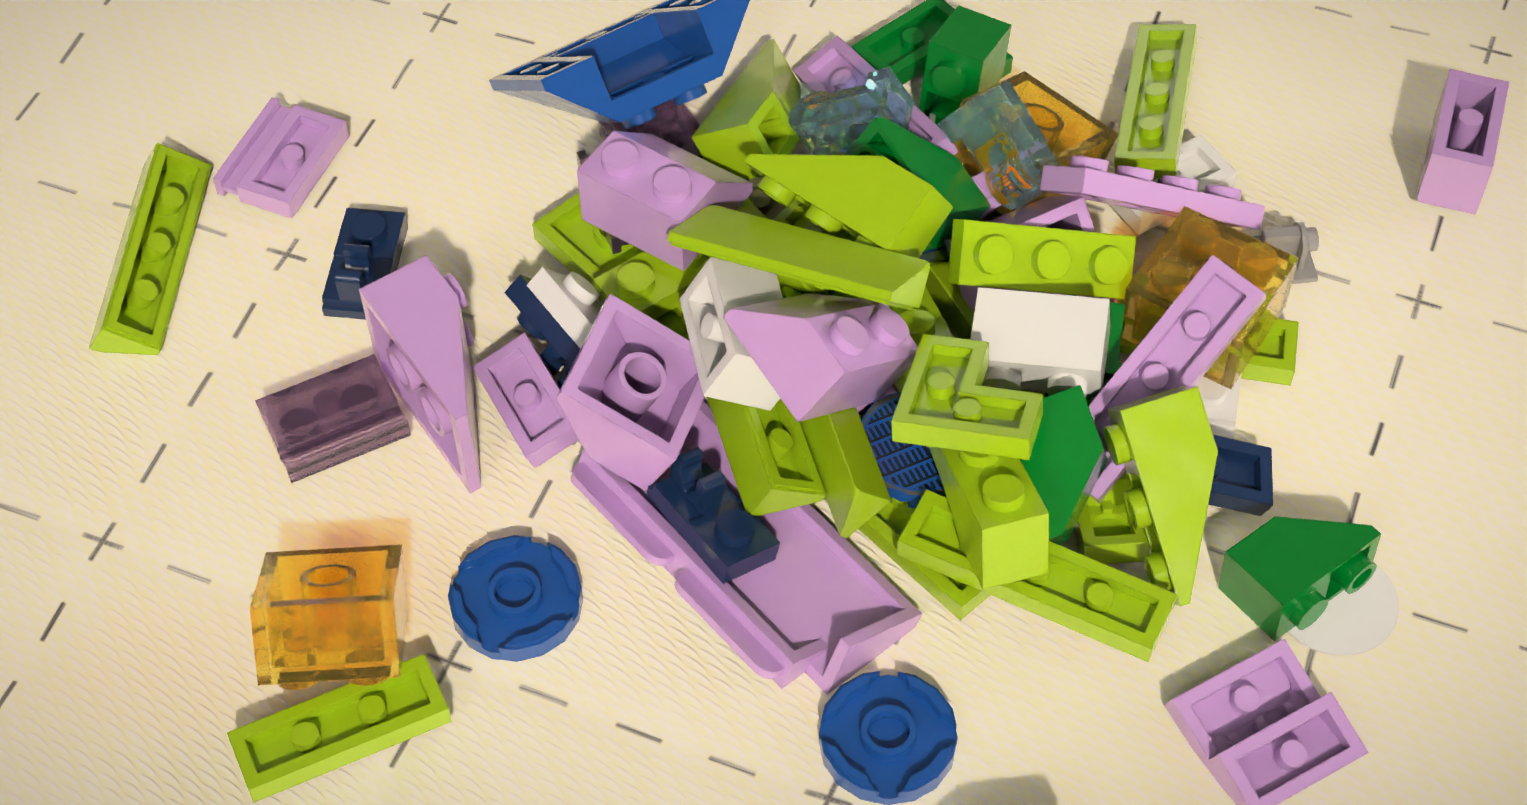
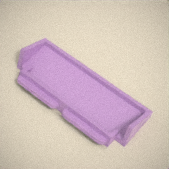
[570,401,922,695]

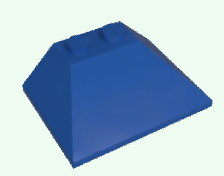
[489,0,750,129]

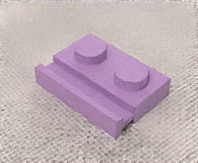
[213,97,349,219]

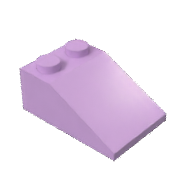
[359,255,481,494]

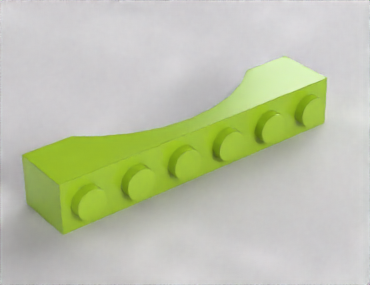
[888,286,1049,590]

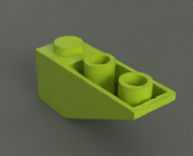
[691,39,801,180]
[744,154,953,258]
[1104,385,1218,607]

